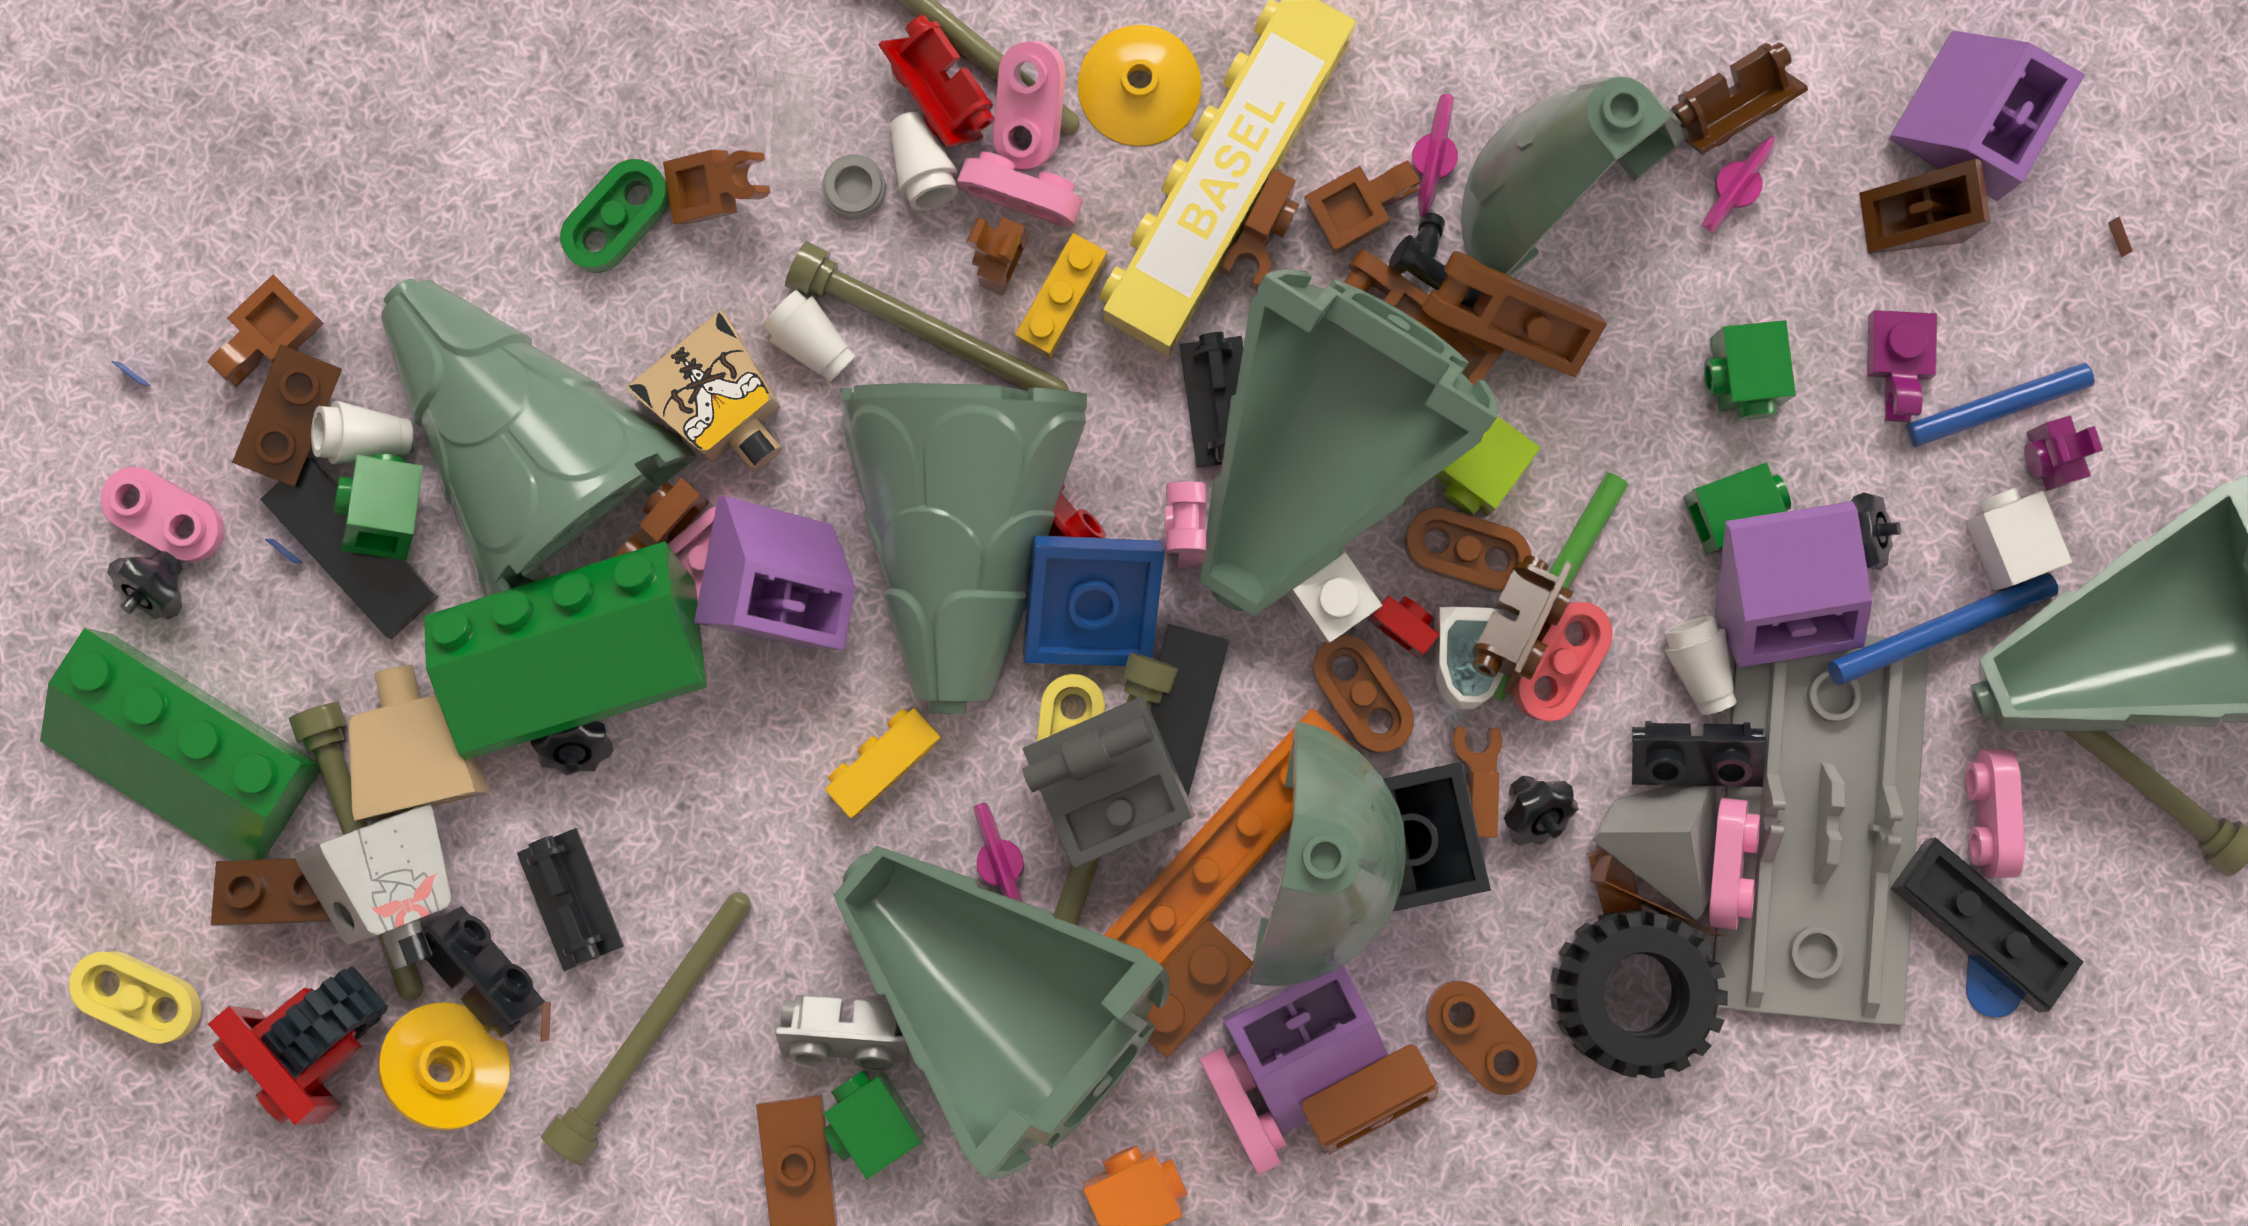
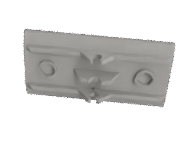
[1713,636,1929,1025]

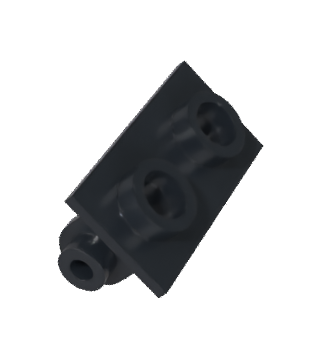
[1179,332,1243,468]
[1632,721,1766,787]
[517,828,624,971]
[424,906,546,1039]

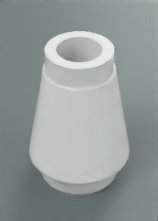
[889,112,959,211]
[762,290,856,383]
[311,401,413,464]
[1663,616,1737,715]

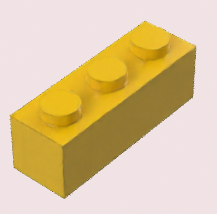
[1015,233,1108,360]
[825,708,943,819]

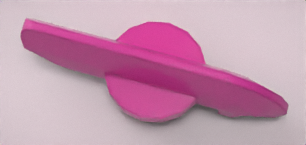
[1412,94,1458,217]
[1701,136,1775,234]
[973,802,1024,902]

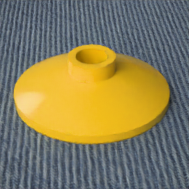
[1078,25,1202,146]
[378,1002,510,1131]

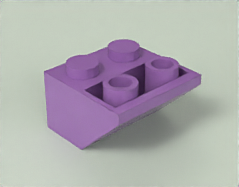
[1888,31,2085,201]
[694,496,856,650]
[1715,501,1872,668]
[1222,965,1388,1134]

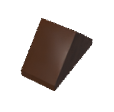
[1859,159,1991,254]

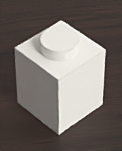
[1965,488,2073,591]
[1286,552,1383,643]

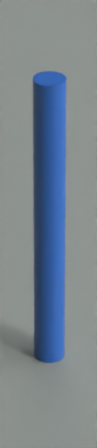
[1828,573,2058,685]

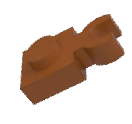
[663,149,771,224]
[611,477,710,558]

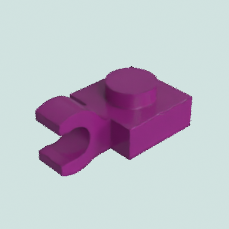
[1867,310,1937,423]
[2024,415,2104,491]

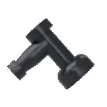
[1389,213,1482,308]

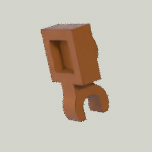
[1304,160,1420,255]
[1222,169,1300,291]
[966,217,1028,296]
[207,274,324,388]
[1450,726,1502,838]

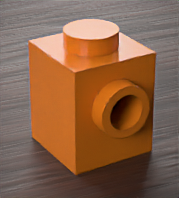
[1083,1145,1188,1226]

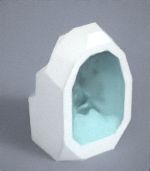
[1434,607,1504,710]

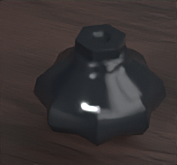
[1851,492,1901,570]
[107,550,183,619]
[530,720,614,776]
[1504,776,1579,846]

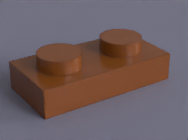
[1147,919,1253,1058]

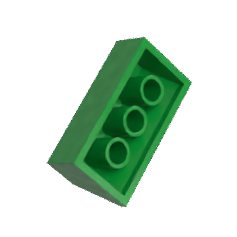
[424,541,707,760]
[40,628,321,861]

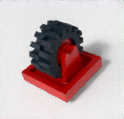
[208,966,388,1125]

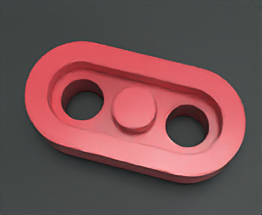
[1511,602,1613,721]

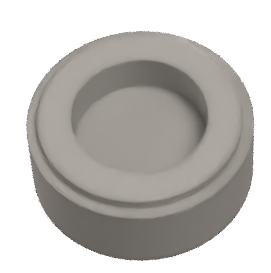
[822,154,886,220]

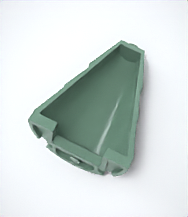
[1461,77,1687,276]
[1199,269,1498,616]
[381,279,697,596]
[840,383,1087,714]
[1970,475,2248,732]
[1249,721,1406,986]
[833,846,1170,1179]

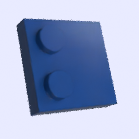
[1023,536,1165,666]

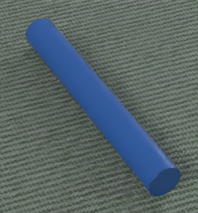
[1906,362,2095,447]

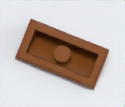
[1302,1044,1438,1155]

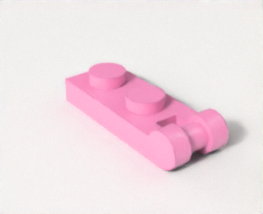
[1164,481,1207,568]

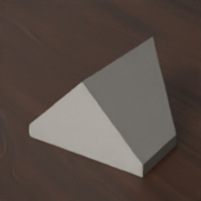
[1592,785,1717,920]

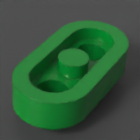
[560,159,669,273]

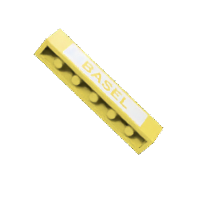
[1099,0,1357,357]

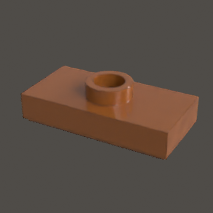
[756,1094,838,1226]

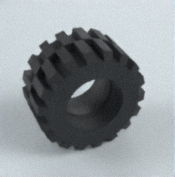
[1550,910,1728,1079]

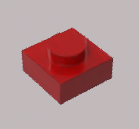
[1368,595,1440,659]

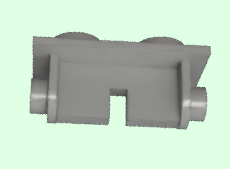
[775,995,909,1070]

